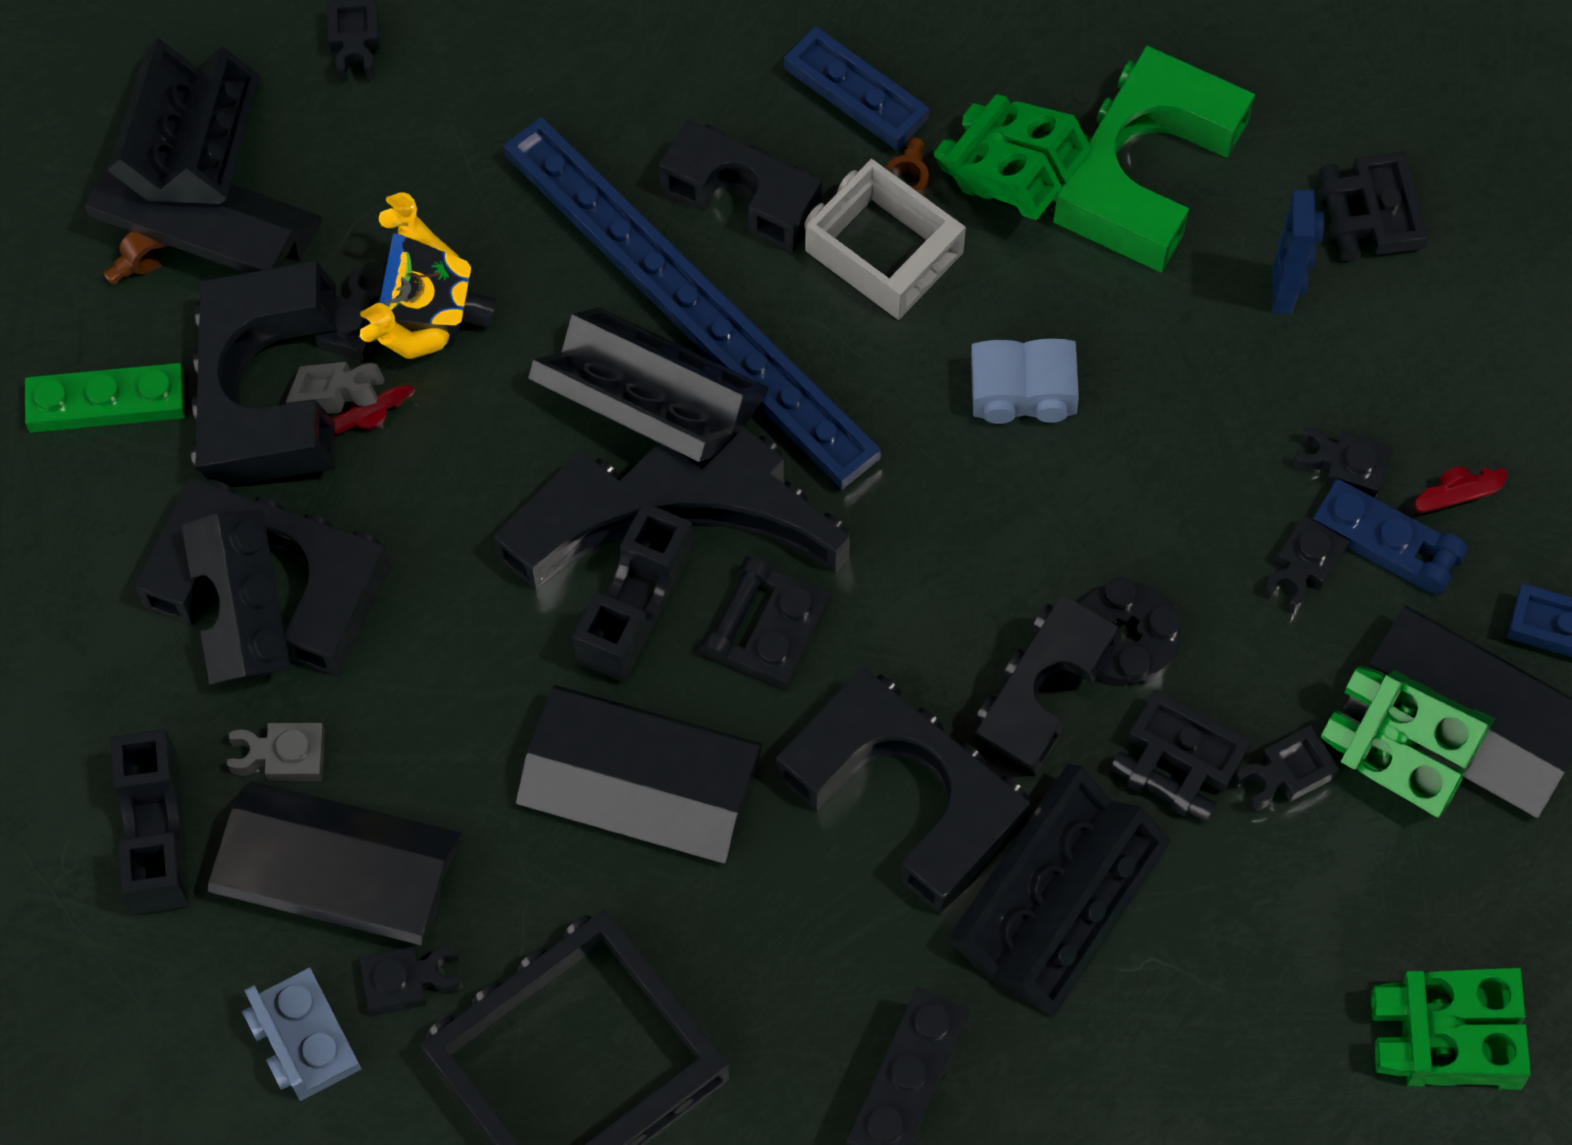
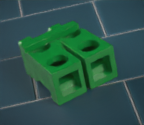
[934,94,1092,221]
[1321,666,1495,818]
[1371,968,1531,1090]

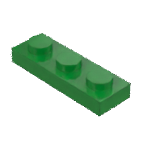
[25,363,186,433]

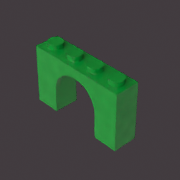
[1052,46,1255,273]

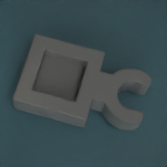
[286,362,385,414]
[227,723,325,782]

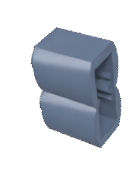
[971,339,1079,424]

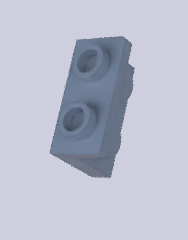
[242,968,362,1101]

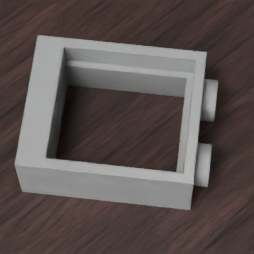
[804,159,966,320]

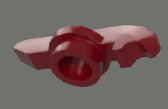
[333,385,415,434]
[1414,466,1507,513]

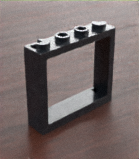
[420,909,730,1145]

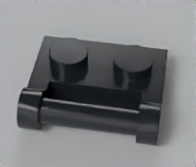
[699,556,831,691]

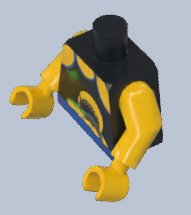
[360,192,496,359]

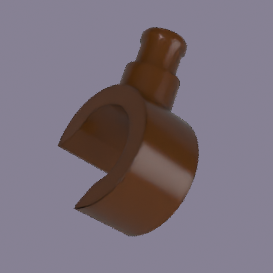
[885,137,929,197]
[104,231,168,285]

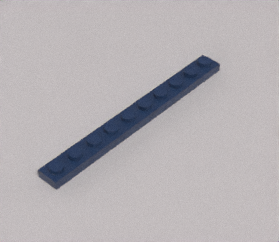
[503,117,881,490]

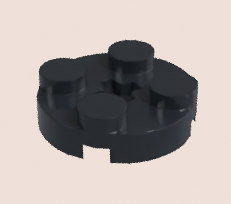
[1081,577,1181,687]

